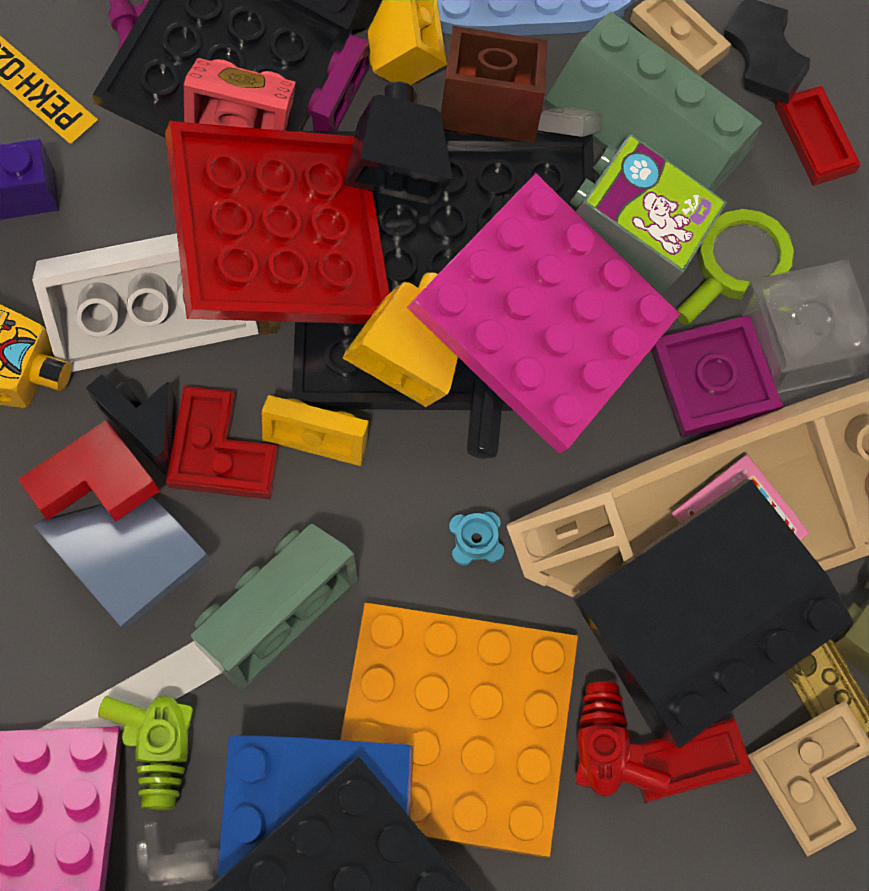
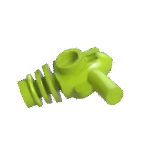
[98,694,193,810]

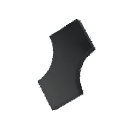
[724,0,810,104]

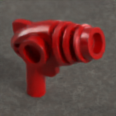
[576,682,672,797]

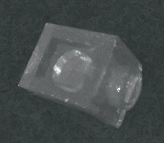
[137,822,220,887]

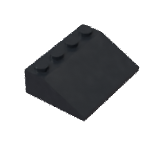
[572,479,854,748]

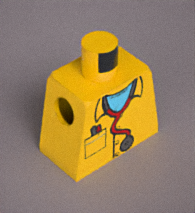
[0,304,71,408]

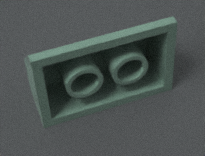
[190,523,358,692]

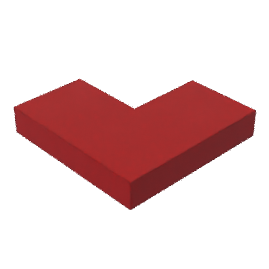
[166,386,279,500]
[18,420,160,522]

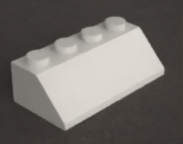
[32,233,259,372]

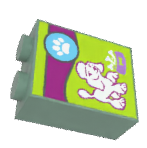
[569,134,727,294]

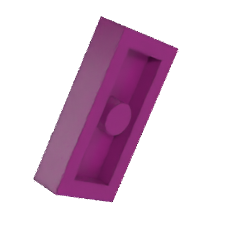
[308,34,369,131]

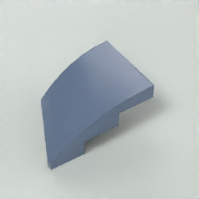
[34,497,209,631]

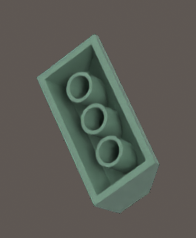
[544,11,762,192]

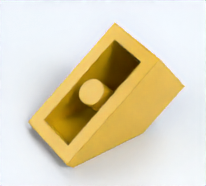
[367,0,447,85]

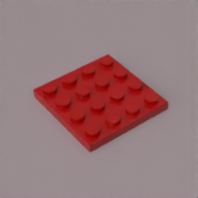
[165,121,389,324]

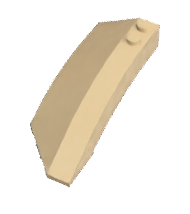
[507,378,869,597]

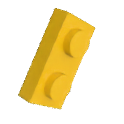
[262,395,369,466]

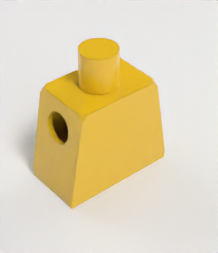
[343,273,458,407]

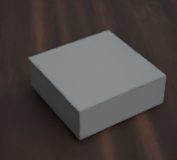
[538,106,602,137]

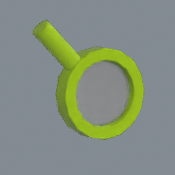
[677,209,794,326]

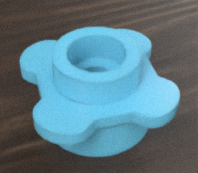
[449,512,504,566]

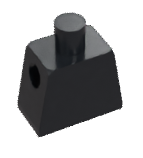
[344,82,452,205]

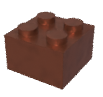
[440,26,548,143]

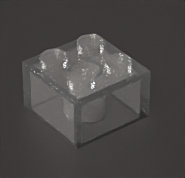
[738,259,869,393]

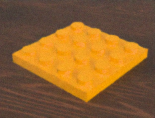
[340,602,578,859]

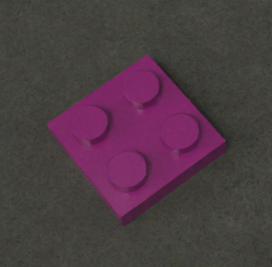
[651,315,783,438]

